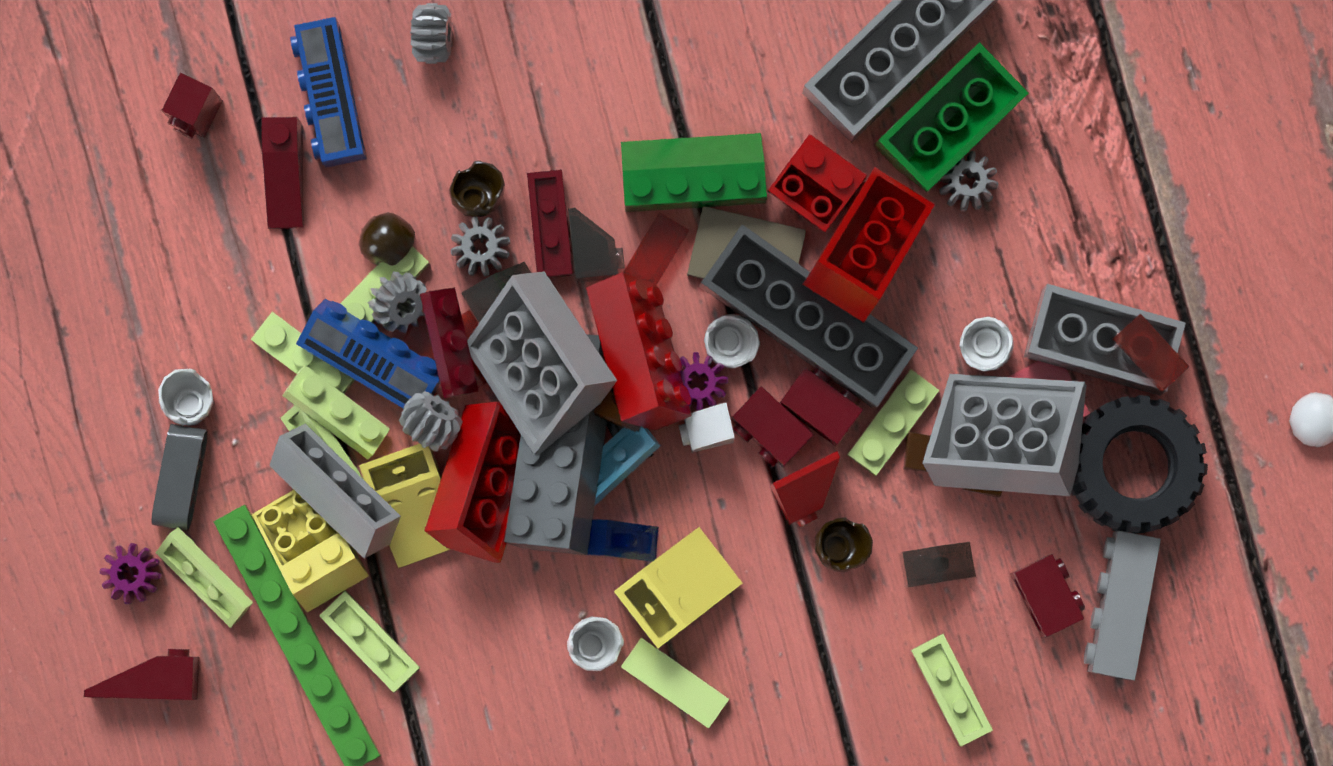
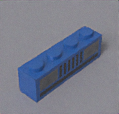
[290,17,367,168]
[296,299,440,409]

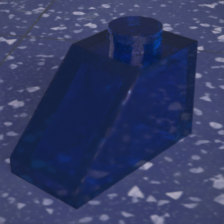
[578,519,659,562]

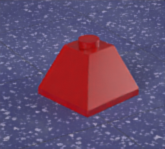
[770,451,840,528]

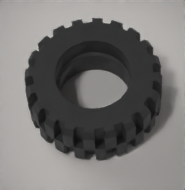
[1071,395,1208,534]

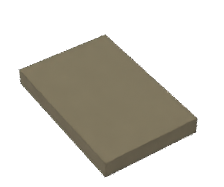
[687,206,806,279]

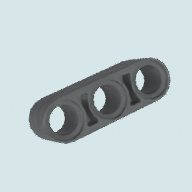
[151,424,208,531]

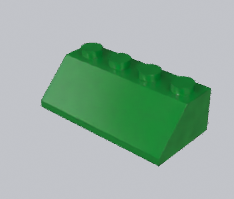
[874,42,1029,192]
[621,133,767,212]

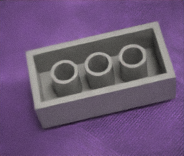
[1024,284,1186,396]

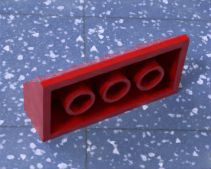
[424,402,521,563]

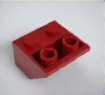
[768,134,867,233]

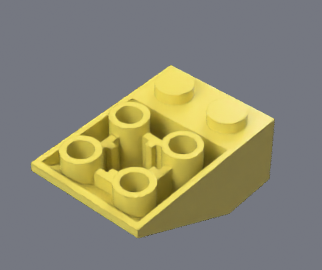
[359,444,451,568]
[252,490,369,613]
[614,527,743,649]

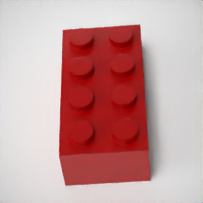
[803,167,935,322]
[586,272,692,431]

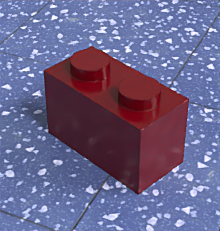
[161,72,223,139]
[780,367,863,447]
[731,386,814,468]
[1010,554,1085,638]

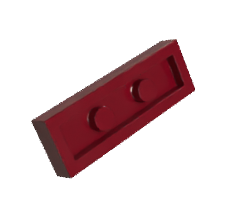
[527,169,573,278]
[420,287,479,398]

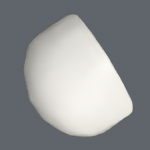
[704,314,760,368]
[959,317,1014,371]
[158,369,214,426]
[1289,392,1333,447]
[567,616,624,671]

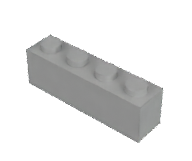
[269,424,401,558]
[1084,531,1161,681]

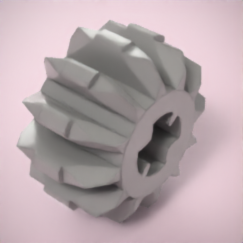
[410,3,453,64]
[939,151,998,212]
[450,217,510,277]
[368,271,427,333]
[399,391,463,451]

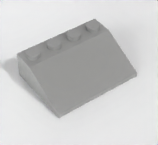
[467,271,617,455]
[923,374,1086,496]

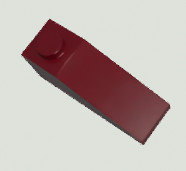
[261,117,304,229]
[84,649,199,700]

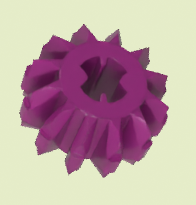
[680,352,728,411]
[100,543,162,604]

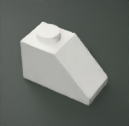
[679,403,735,452]

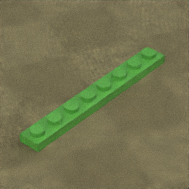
[214,505,381,766]

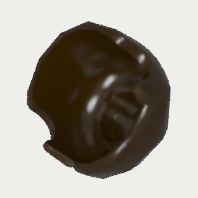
[449,161,505,217]
[359,212,415,266]
[815,518,873,572]

